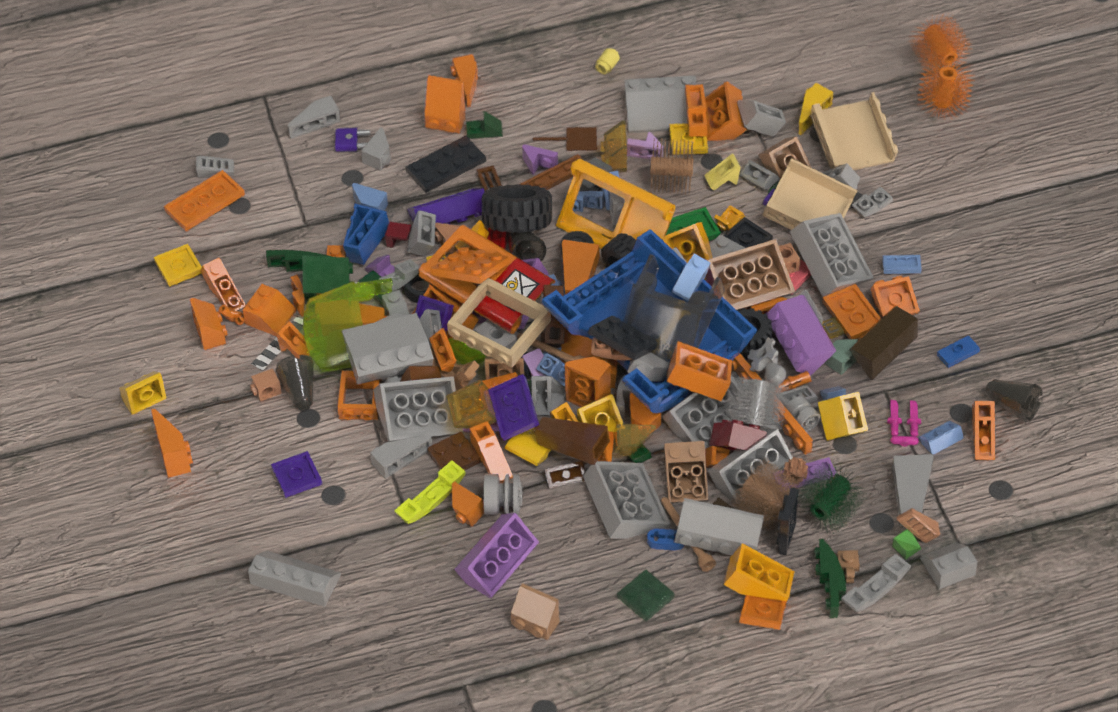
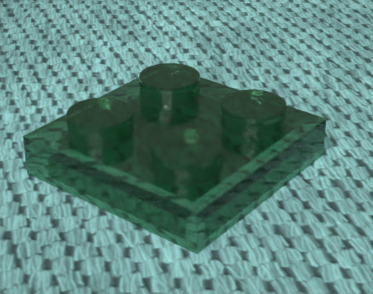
[617,569,675,622]

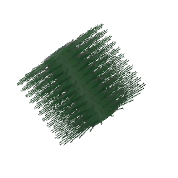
[798,461,866,534]

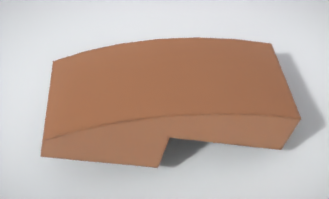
[591,337,632,360]

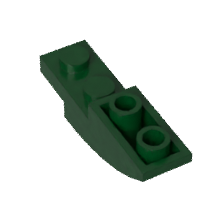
[814,539,846,618]

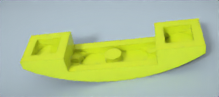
[394,460,466,524]

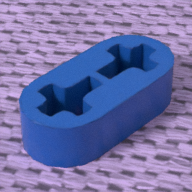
[647,529,685,551]

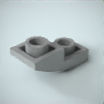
[852,186,893,218]

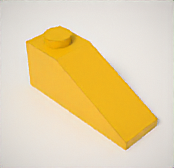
[798,83,833,135]

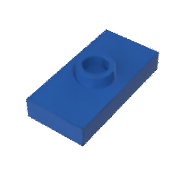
[937,335,980,368]

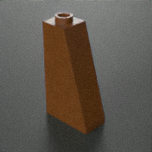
[534,417,610,465]

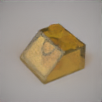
[600,121,627,172]
[446,380,497,429]

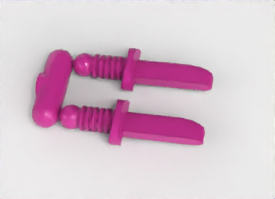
[887,399,922,447]

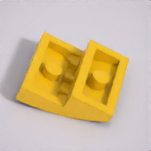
[505,427,552,466]

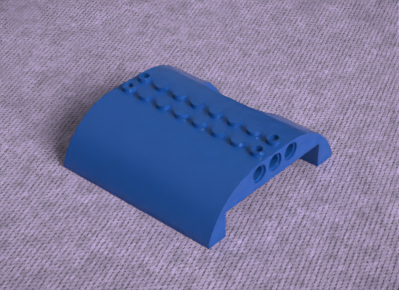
[542,229,757,413]

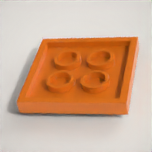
[431,247,510,284]

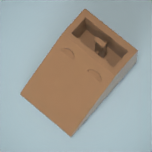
[663,441,708,503]

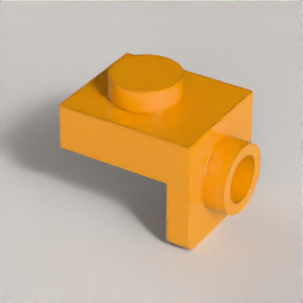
[714,205,746,231]

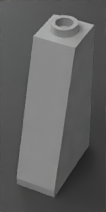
[892,454,934,526]

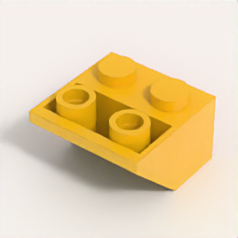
[817,392,868,441]

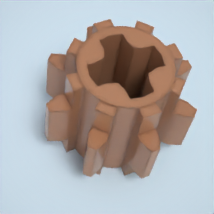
[783,457,808,484]

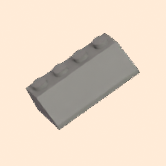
[708,429,793,505]
[675,498,764,555]
[248,551,341,607]

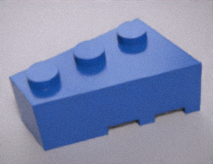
[343,204,389,265]

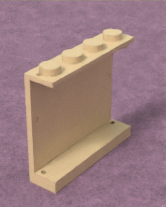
[810,92,898,170]

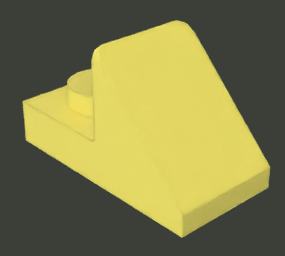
[704,153,741,191]

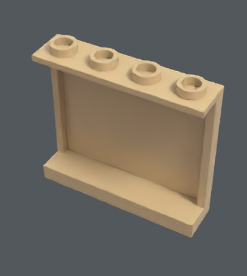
[762,159,858,230]

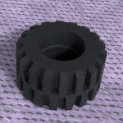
[601,233,636,268]
[737,308,772,359]

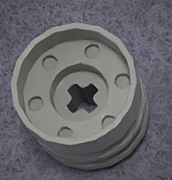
[484,474,522,516]

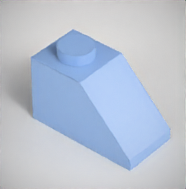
[672,254,711,301]

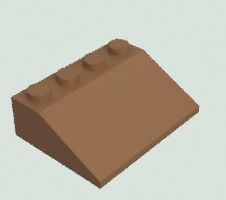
[705,239,795,310]

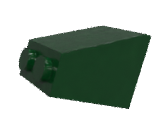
[302,255,354,299]

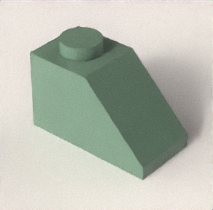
[824,339,858,375]

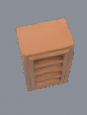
[897,508,940,543]

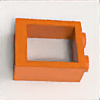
[338,371,382,421]

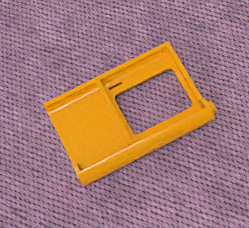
[556,159,675,249]

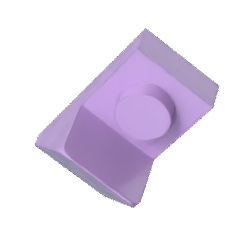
[627,132,663,159]

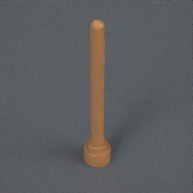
[517,333,585,362]
[661,497,716,572]

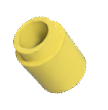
[595,48,620,74]

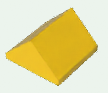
[577,394,625,434]

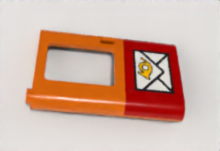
[418,225,555,334]

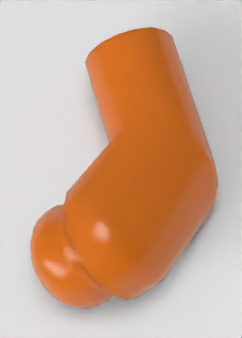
[219,305,245,325]

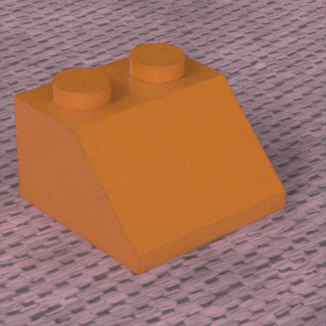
[243,284,297,337]
[190,298,228,350]

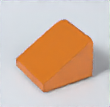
[705,446,729,468]

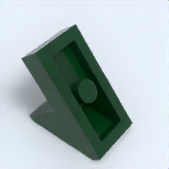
[466,111,503,139]

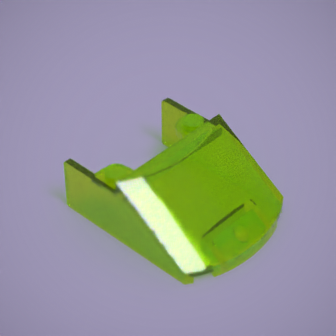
[303,278,393,372]

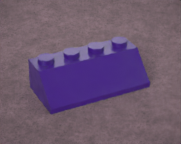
[407,188,484,225]

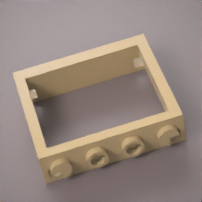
[447,278,551,368]

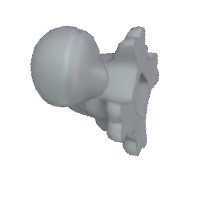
[747,337,786,386]

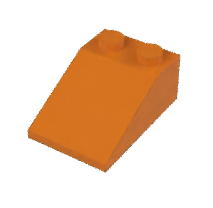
[425,75,466,134]
[151,408,193,478]

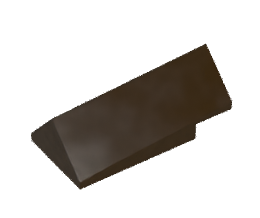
[849,306,918,380]

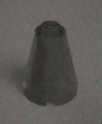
[507,232,547,262]
[276,355,314,411]
[986,379,1043,422]

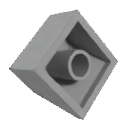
[920,543,977,589]

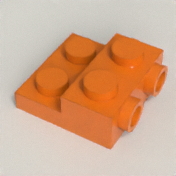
[870,276,920,318]

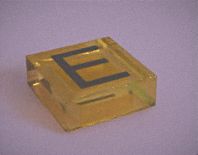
[822,317,844,339]

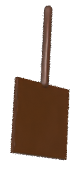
[532,127,597,151]

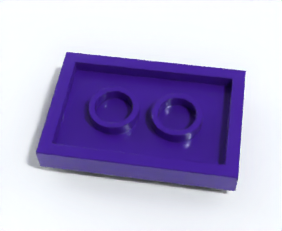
[488,374,539,441]

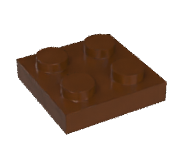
[427,431,481,471]

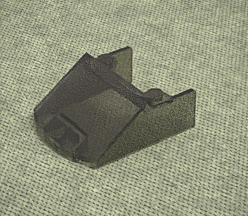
[623,254,725,363]

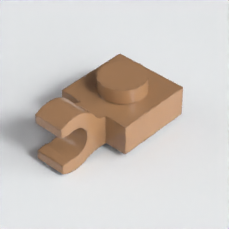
[837,550,860,583]

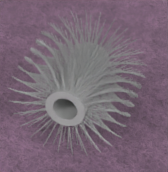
[724,376,789,430]

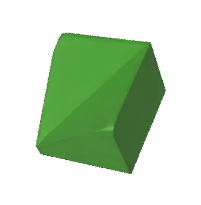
[892,529,921,560]

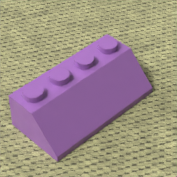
[766,295,836,376]
[454,513,539,598]

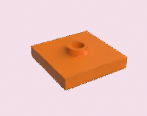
[739,595,787,630]

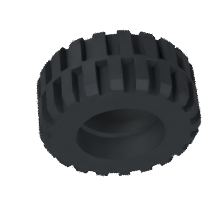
[482,184,552,233]

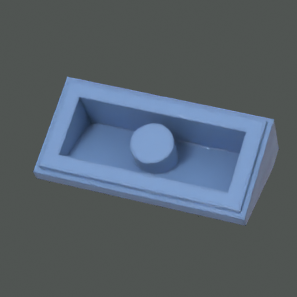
[918,421,964,455]

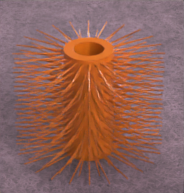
[908,13,973,75]
[917,55,975,120]

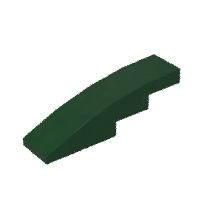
[266,250,332,272]

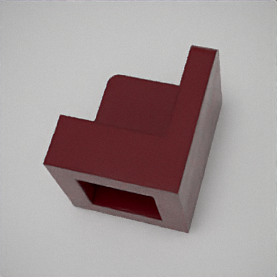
[385,221,412,248]

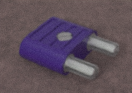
[335,127,370,152]

